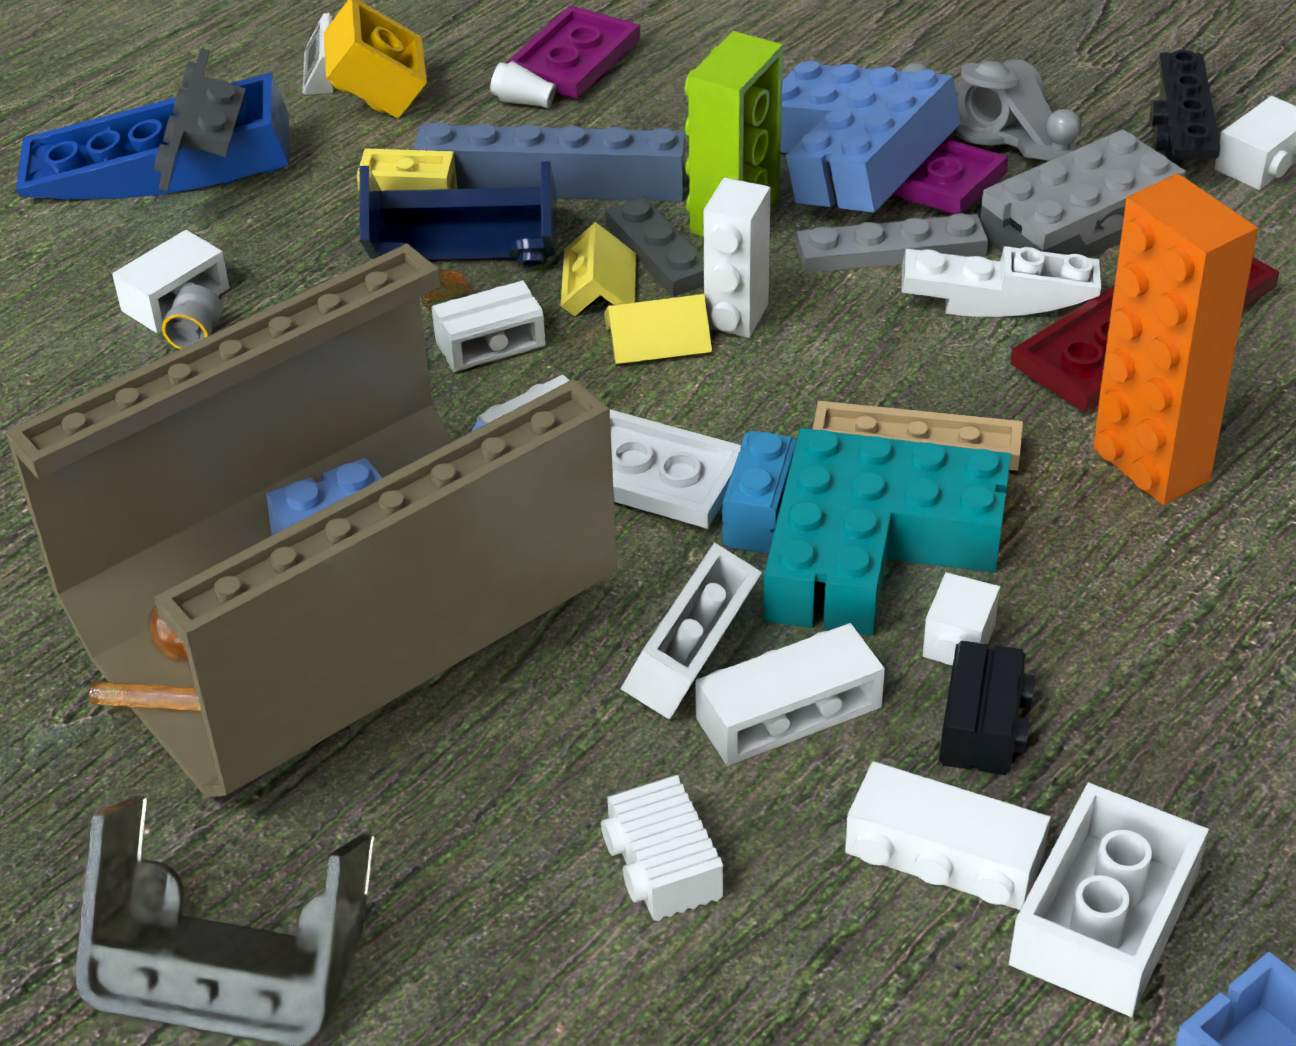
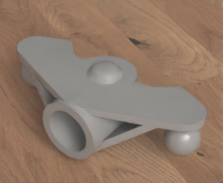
[901,59,1081,161]

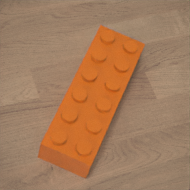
[1093,173,1258,506]

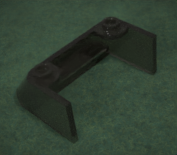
[75,795,374,1046]

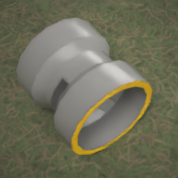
[162,285,223,349]

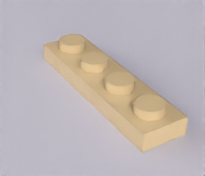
[813,401,1023,471]

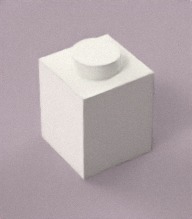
[922,572,1000,665]

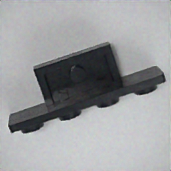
[1150,50,1220,167]

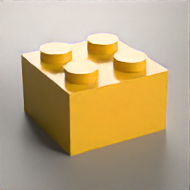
[324,0,427,119]

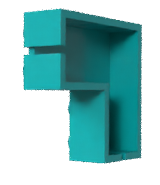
[763,428,1011,636]

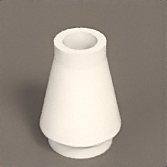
[490,61,556,109]

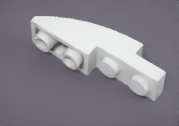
[902,246,1101,317]

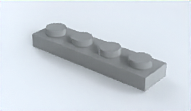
[796,214,988,273]

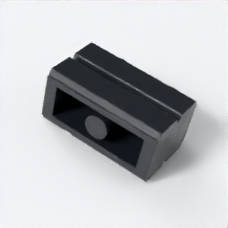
[939,640,1035,775]

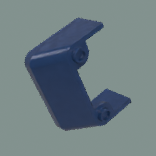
[359,161,557,266]

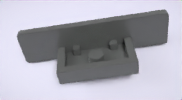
[154,48,246,192]

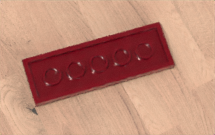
[1010,257,1280,412]

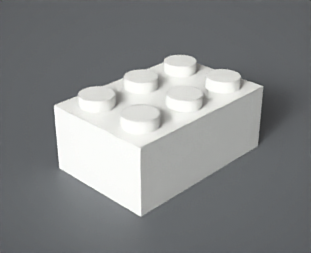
[1009,782,1209,1017]

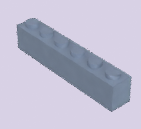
[413,122,686,202]

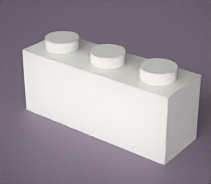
[704,177,771,338]
[621,542,762,720]
[696,623,885,766]
[845,761,1051,910]

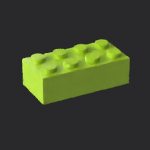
[685,31,783,237]

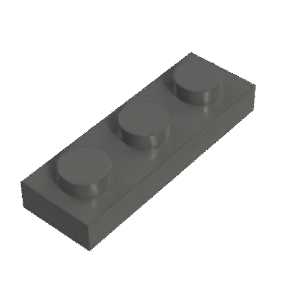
[605,197,704,297]

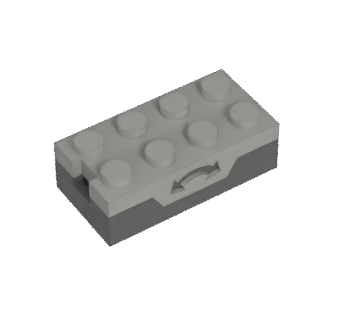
[980,129,1186,258]

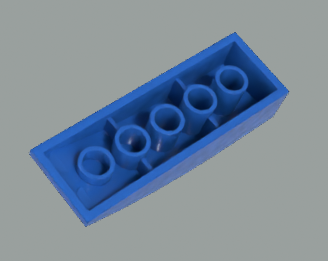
[16,72,289,199]

